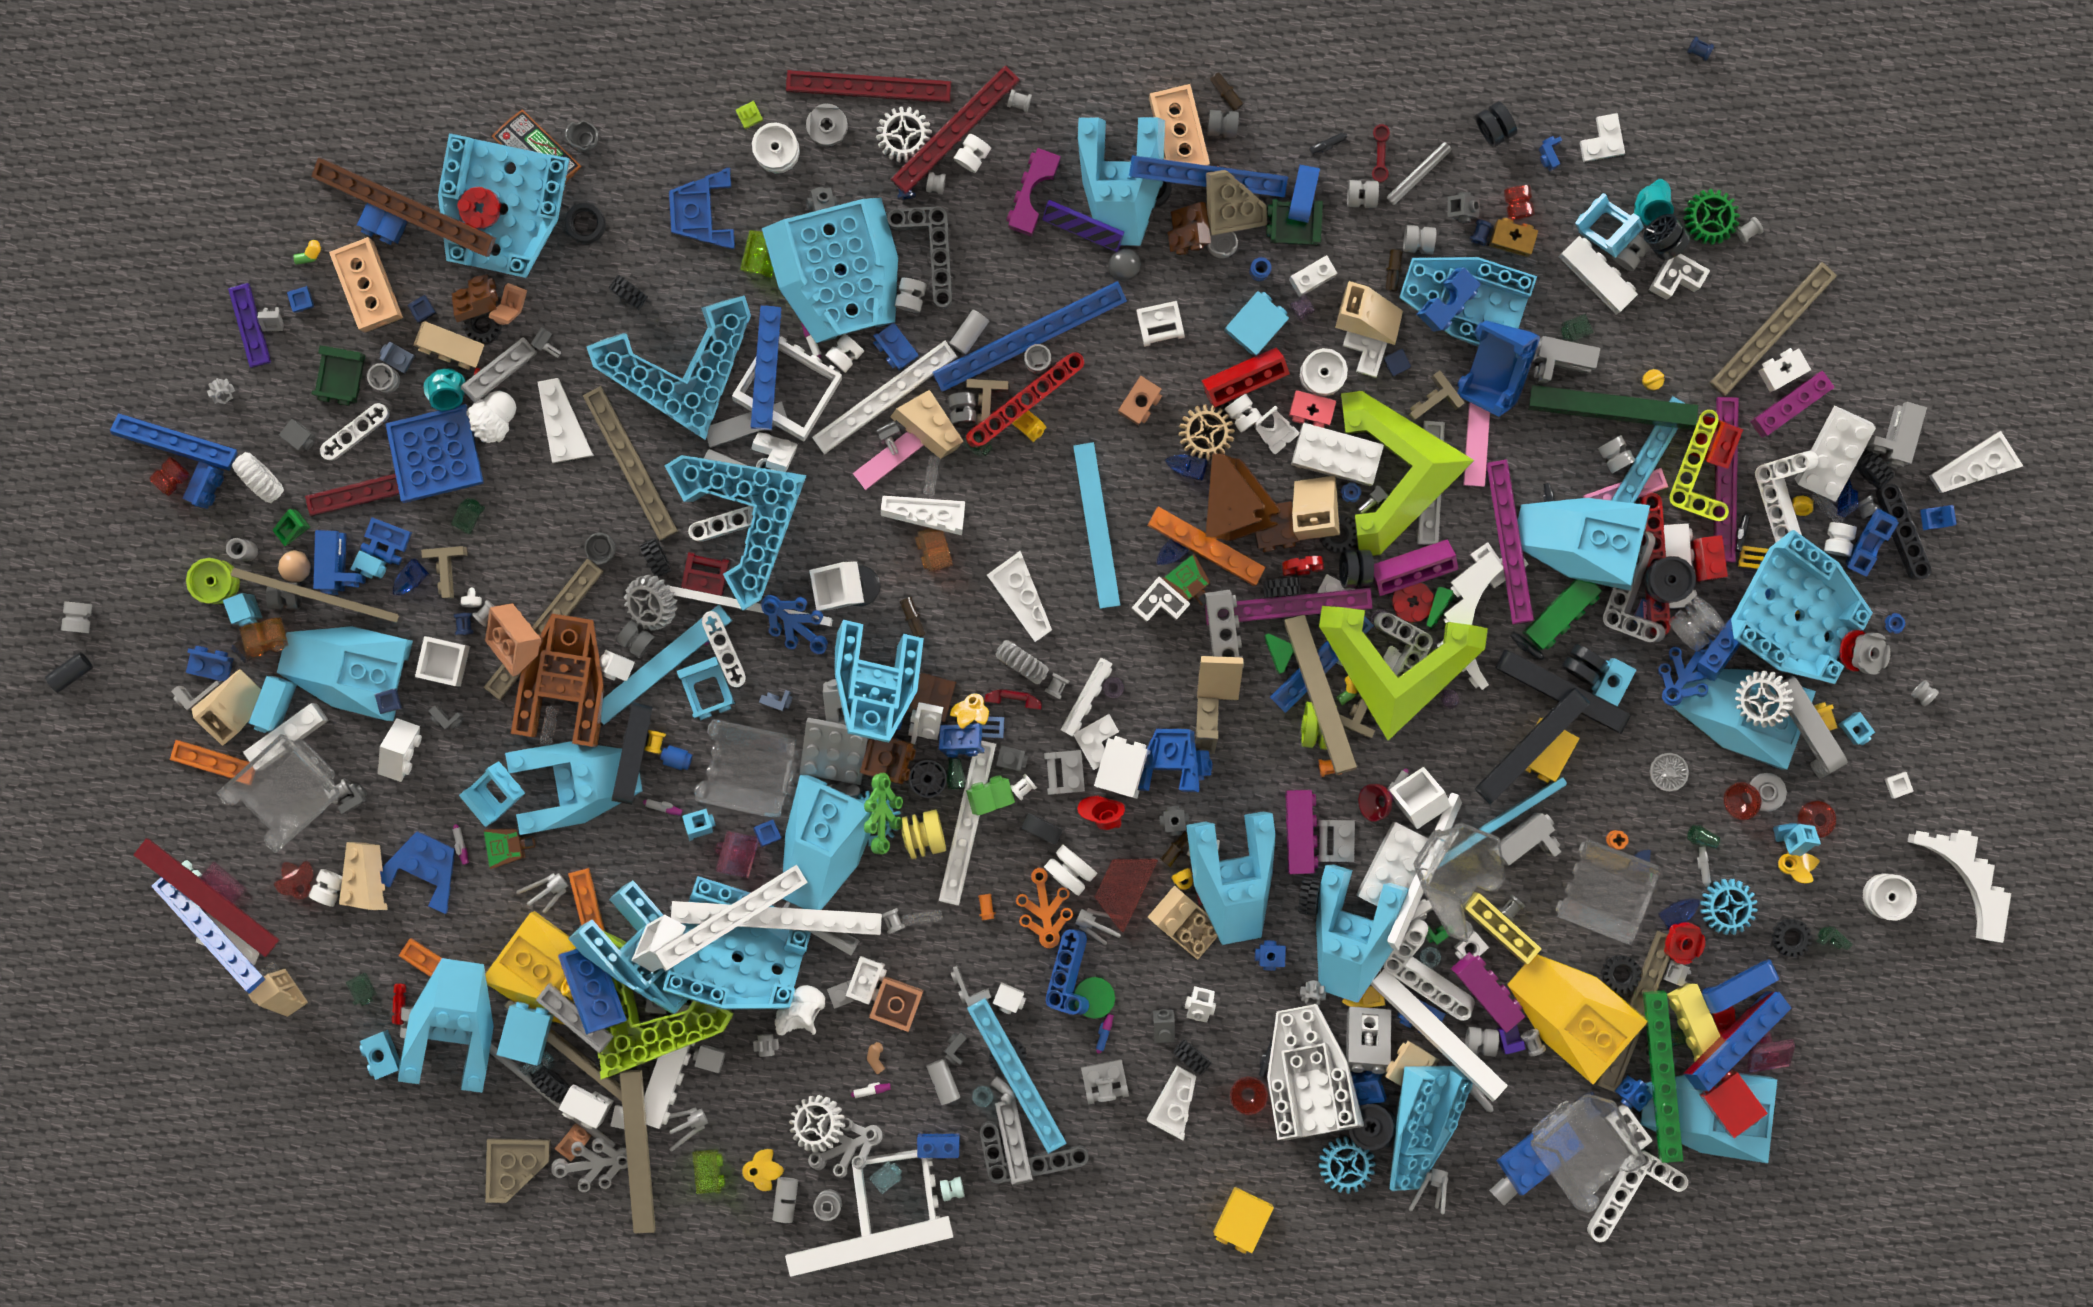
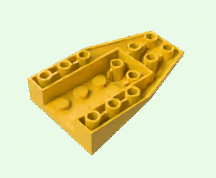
[486,911,577,1025]
[1507,954,1648,1084]

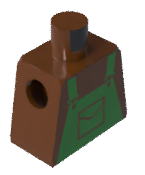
[1163,554,1210,606]
[484,829,535,869]

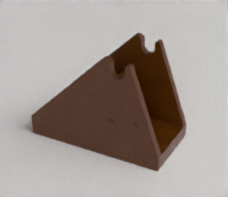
[1206,454,1281,541]

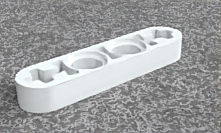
[320,403,390,461]
[702,611,746,687]

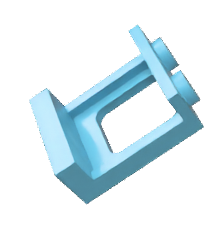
[1575,193,1644,258]
[677,657,735,720]
[459,761,525,827]

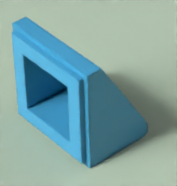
[1773,823,1798,842]

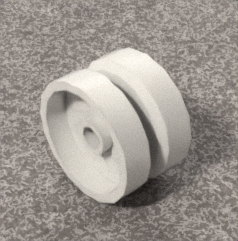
[752,122,800,174]
[1299,348,1348,397]
[1044,845,1097,896]
[1863,873,1917,921]

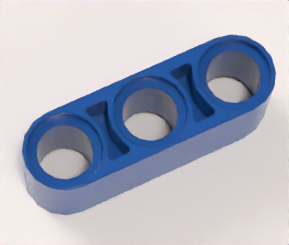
[1288,164,1320,223]

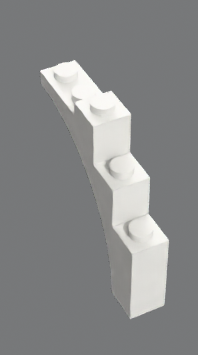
[1437,551,1504,690]
[1908,830,2011,943]

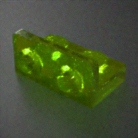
[740,230,774,278]
[692,1149,725,1194]

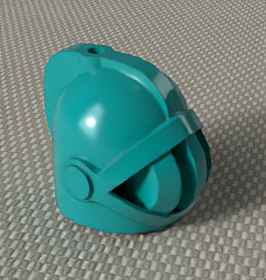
[1634,179,1674,226]
[424,368,466,411]

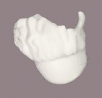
[466,391,516,443]
[775,985,825,1035]

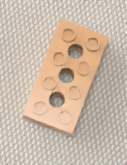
[1149,84,1210,165]
[329,237,403,333]

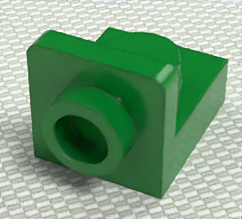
[1426,922,1457,945]

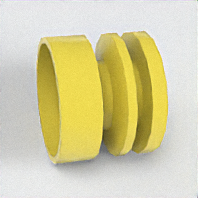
[901,809,946,859]

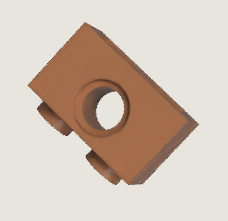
[1118,376,1162,426]

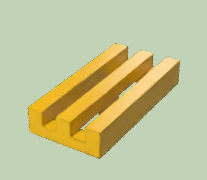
[1738,546,1769,569]

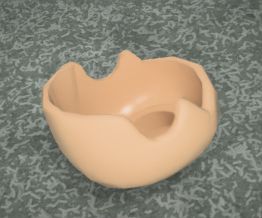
[278,550,311,583]

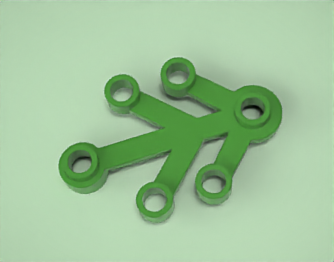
[864,773,903,854]

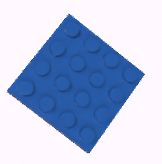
[386,404,484,503]

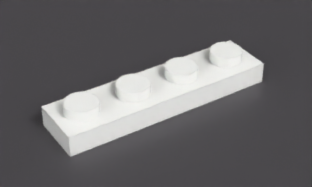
[1061,658,1112,736]

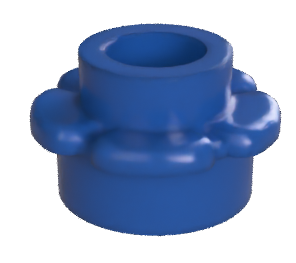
[1341,482,1361,503]
[1885,613,1905,634]

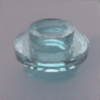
[1420,947,1441,968]
[972,1086,993,1107]

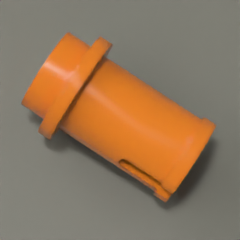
[978,894,996,920]

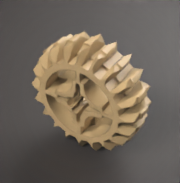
[1178,405,1235,461]

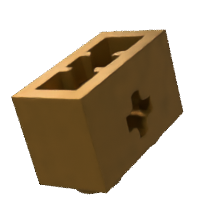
[1489,218,1538,258]

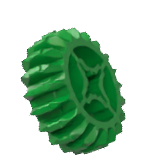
[1683,189,1740,245]

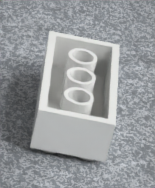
[1795,406,1876,502]
[1291,423,1384,487]
[1356,822,1430,906]

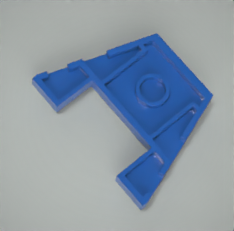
[669,168,735,249]
[1137,729,1199,792]
[380,831,455,914]

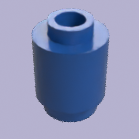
[1249,258,1271,281]
[660,745,693,771]

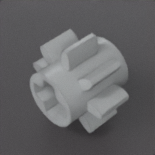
[207,378,235,404]
[1300,980,1326,1005]
[753,1034,779,1057]

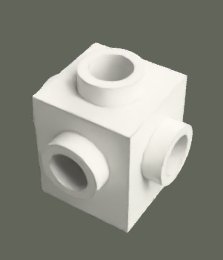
[1185,986,1216,1022]

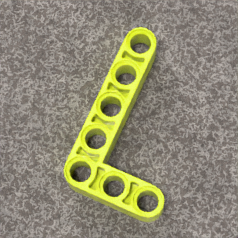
[1670,410,1729,521]

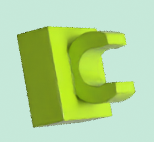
[736,101,764,129]

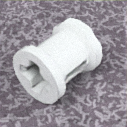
[1010,774,1037,801]

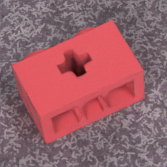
[1288,390,1336,428]

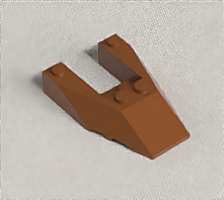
[511,614,604,747]

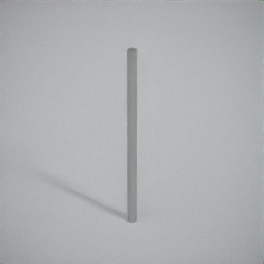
[490,1044,615,1148]

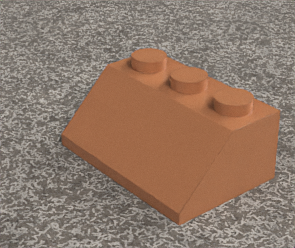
[485,603,541,676]

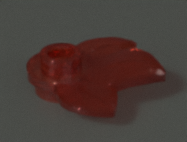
[274,861,314,899]

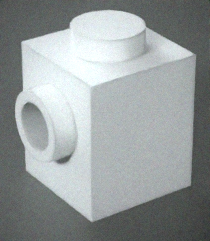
[600,650,635,681]
[993,982,1026,1014]

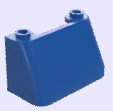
[1457,320,1540,417]

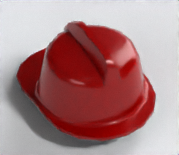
[1077,796,1125,830]

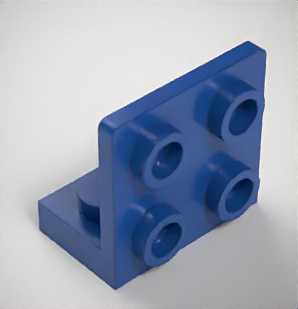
[182,462,224,509]

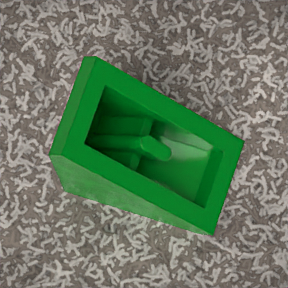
[272,509,311,547]
[1264,634,1294,674]

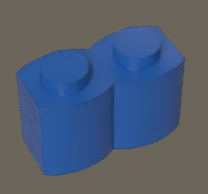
[357,203,408,245]

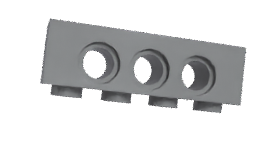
[1205,590,1244,668]

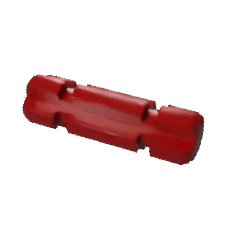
[392,983,406,1025]

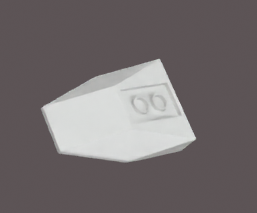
[1267,1004,1364,1140]

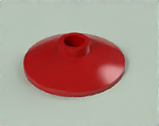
[1840,630,1872,671]

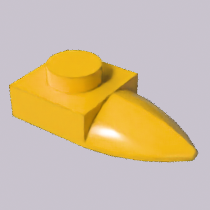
[1342,985,1385,1008]

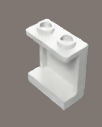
[1094,736,1151,799]

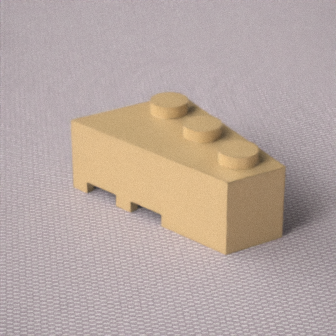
[413,322,484,370]
[891,390,964,459]
[339,842,388,910]
[248,969,308,1017]

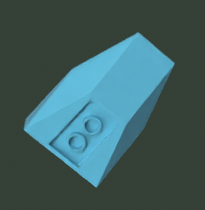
[1399,257,1537,347]
[1518,498,1650,591]
[277,626,413,721]
[1672,668,1816,770]
[782,775,872,910]
[1389,1066,1473,1191]
[1640,1073,1777,1163]

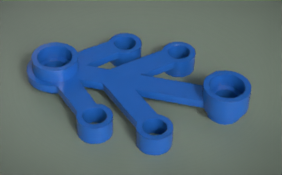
[761,595,828,654]
[1658,636,1718,706]

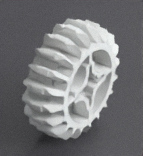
[876,107,932,163]
[232,452,284,503]
[1735,671,1794,728]
[789,1095,845,1153]

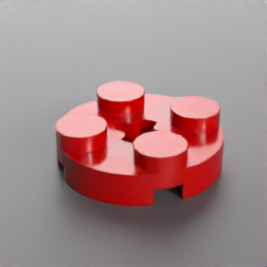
[457,187,501,229]
[1282,556,1324,576]
[1392,582,1434,623]
[1664,922,1705,965]

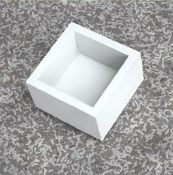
[810,562,864,611]
[415,636,470,687]
[1389,767,1451,829]
[631,915,686,972]

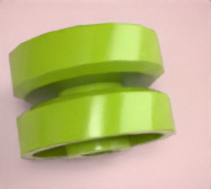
[186,558,240,605]
[1301,702,1337,750]

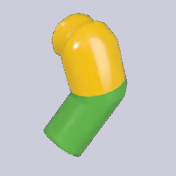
[294,240,321,265]
[1336,676,1358,705]

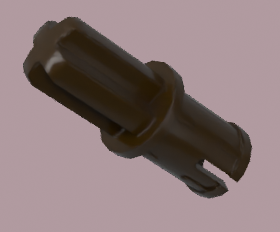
[1210,72,1244,111]
[1385,249,1403,292]
[899,597,925,638]
[1160,829,1189,867]

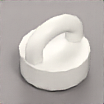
[461,588,482,607]

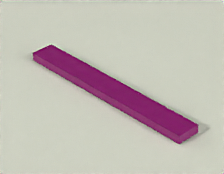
[1714,397,1739,563]
[1487,459,1534,625]
[1205,588,1373,625]

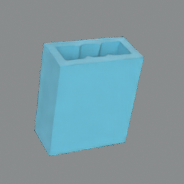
[1224,291,1289,357]
[249,676,297,733]
[496,1002,554,1066]

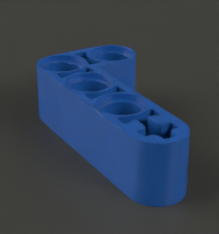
[1046,929,1089,1015]
[1701,959,1779,1014]

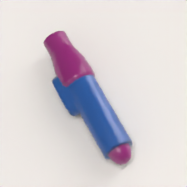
[1096,1014,1114,1054]

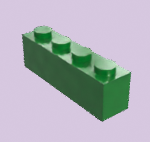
[1522,579,1602,650]

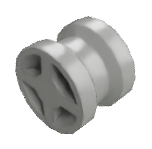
[926,172,946,195]
[1911,680,1939,706]

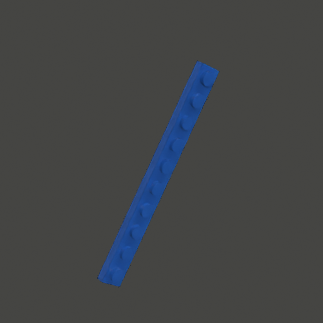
[932,281,1127,392]

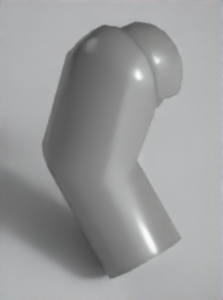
[991,1076,1015,1105]

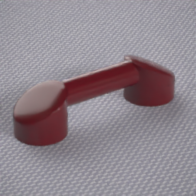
[1372,124,1390,183]
[984,689,1042,710]

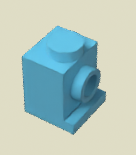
[351,551,387,579]
[1838,712,1875,745]
[682,809,716,841]
[1783,824,1821,856]

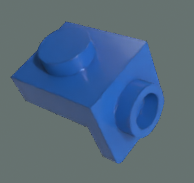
[1539,136,1562,171]
[1920,505,1956,530]

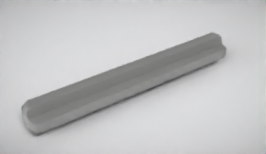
[1387,142,1451,205]

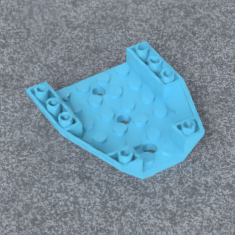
[438,133,569,278]
[762,198,898,343]
[1731,530,1873,684]
[662,876,811,1009]

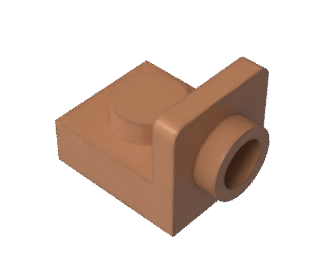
[555,1124,591,1161]

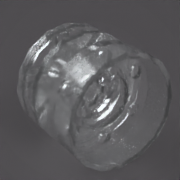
[1669,596,1726,652]

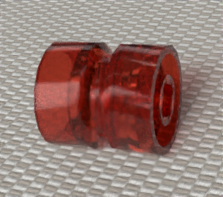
[1504,185,1535,220]
[149,457,190,496]

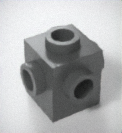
[806,187,837,212]
[1448,192,1480,223]
[1159,806,1189,836]

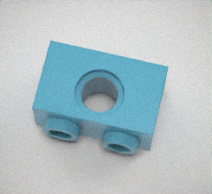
[223,593,262,627]
[1591,658,1636,707]
[360,1030,401,1080]

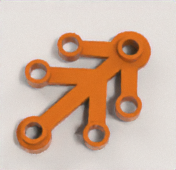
[1016,868,1073,948]

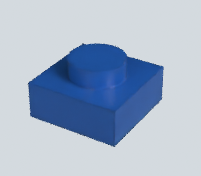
[287,286,314,313]
[753,819,781,848]

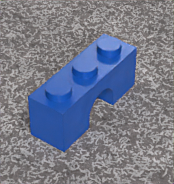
[1417,267,1481,331]
[1845,508,1899,577]

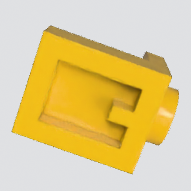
[1011,410,1046,442]
[1814,702,1837,731]

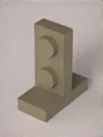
[1408,370,1464,422]
[967,379,1008,426]
[421,546,468,599]
[1339,693,1375,738]
[1195,697,1219,754]

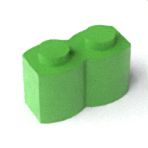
[966,775,1015,816]

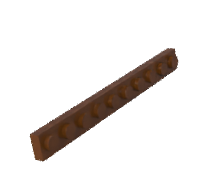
[311,158,496,257]

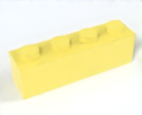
[1461,892,1541,964]
[1667,983,1720,1061]

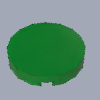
[1074,976,1115,1019]

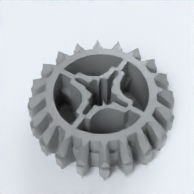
[624,575,678,631]
[995,640,1049,684]

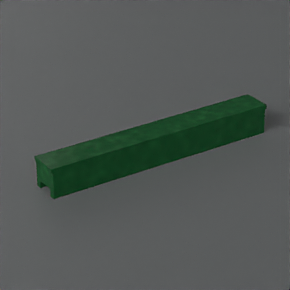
[1528,385,1699,430]

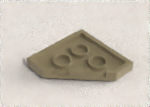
[1206,170,1267,236]
[485,1139,551,1203]

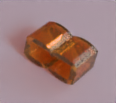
[915,528,954,572]
[239,617,288,657]

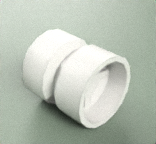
[953,134,991,173]
[825,334,864,373]
[1224,394,1262,433]
[1824,522,1857,557]
[309,869,342,907]

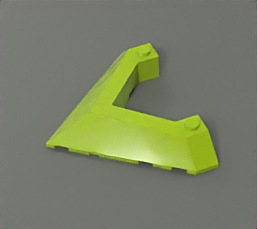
[1341,391,1474,556]
[1319,606,1488,741]
[598,930,734,1080]

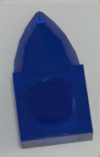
[1165,454,1208,481]
[1838,478,1858,518]
[1157,539,1190,565]
[393,559,429,595]
[1658,898,1700,930]

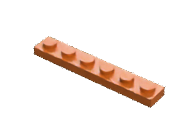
[1147,507,1266,586]

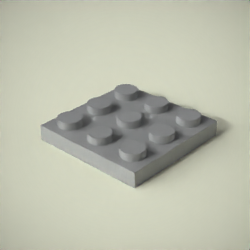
[800,718,868,785]

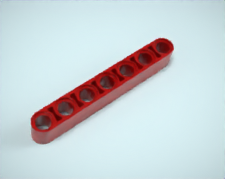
[966,353,1084,447]
[1640,493,1671,636]

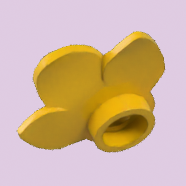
[950,694,989,729]
[1778,852,1820,884]
[742,1149,784,1191]

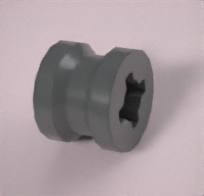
[1854,494,1881,519]

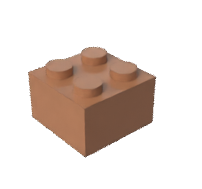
[869,976,924,1032]

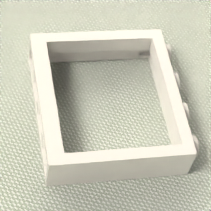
[732,336,842,442]
[852,1150,940,1236]

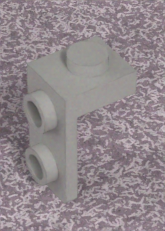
[171,681,223,711]
[951,965,992,1007]

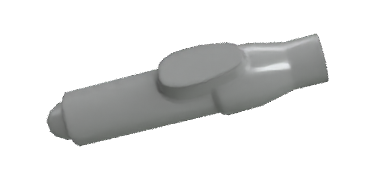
[1697,846,1711,887]
[1470,1084,1493,1112]

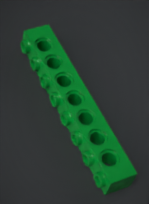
[1643,990,1683,1163]

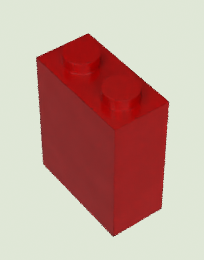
[1690,535,1728,582]
[1699,1070,1768,1138]

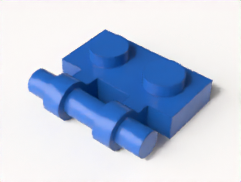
[360,517,412,565]

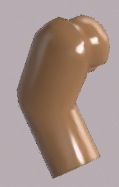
[867,1042,885,1074]

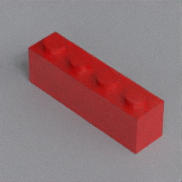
[1201,347,1290,408]

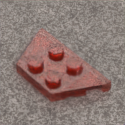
[1094,859,1158,933]

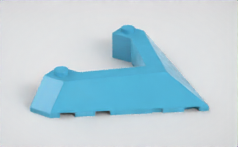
[586,296,751,440]
[665,455,807,611]

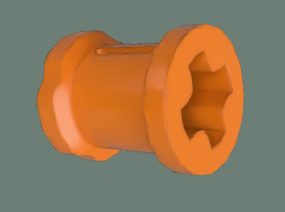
[1318,759,1342,777]
[1606,830,1629,850]

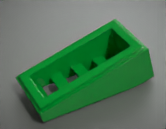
[1426,587,1455,629]

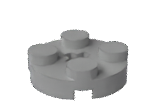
[806,104,848,146]
[1852,633,1890,674]

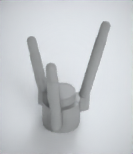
[516,873,569,913]
[1075,908,1123,945]
[669,1107,708,1151]
[1409,1168,1448,1215]

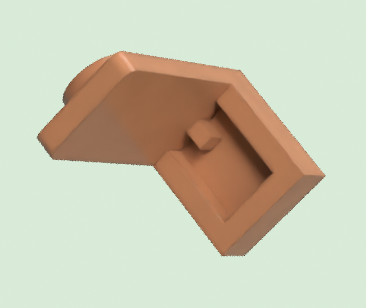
[489,283,527,325]

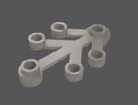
[808,1118,883,1178]
[552,1138,628,1192]

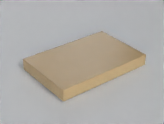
[1197,656,1243,700]

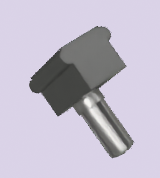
[530,327,561,358]
[877,421,902,455]
[1358,486,1388,514]

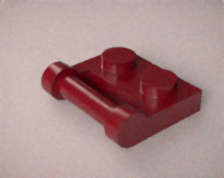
[681,552,730,596]

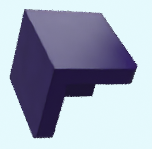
[1496,1024,1526,1055]

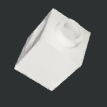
[1454,930,1489,960]

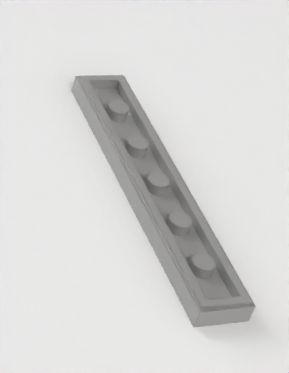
[1417,421,1445,545]

